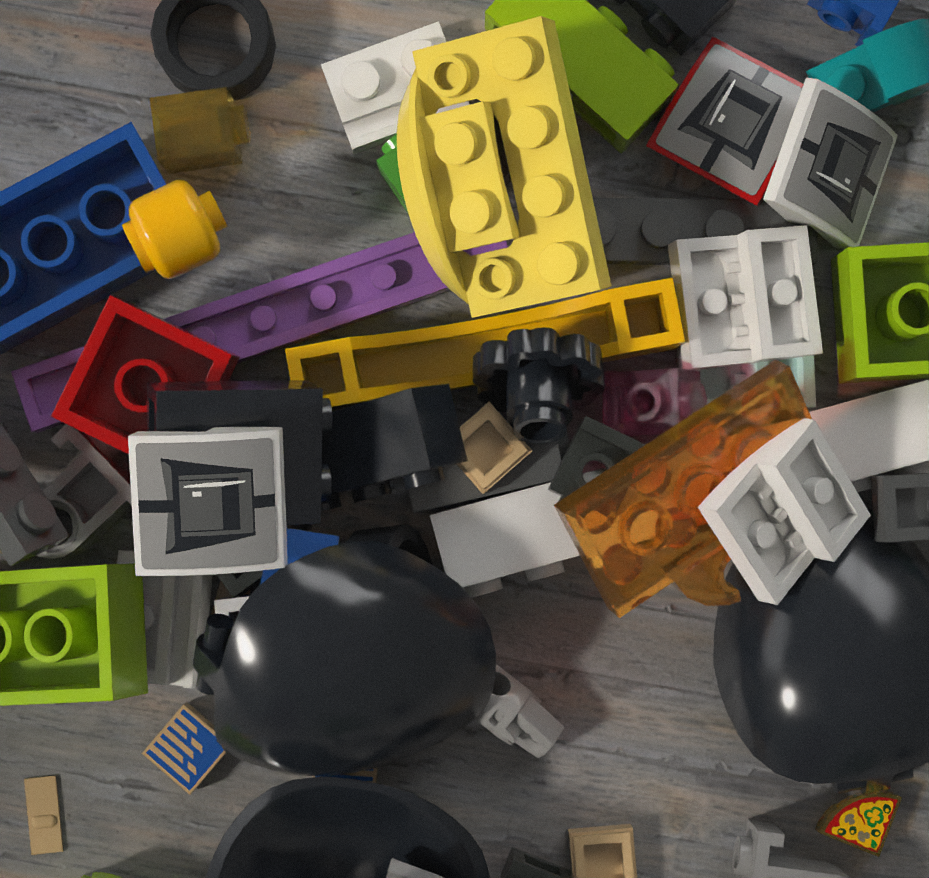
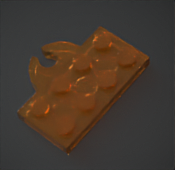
[554,359,812,618]

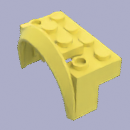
[397,16,612,318]

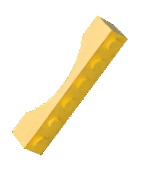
[285,277,685,411]

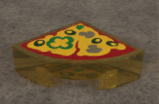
[815,791,902,857]

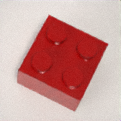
[51,295,240,454]

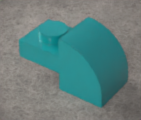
[806,19,929,112]

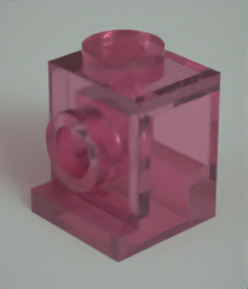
[602,368,707,438]

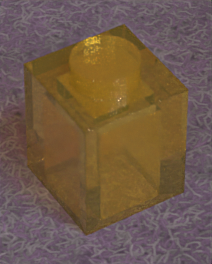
[149,87,251,174]

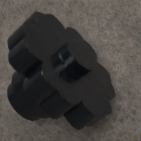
[473,327,605,444]

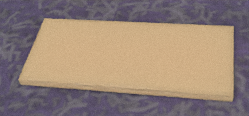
[24,775,64,855]

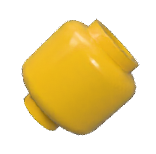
[122,180,228,279]

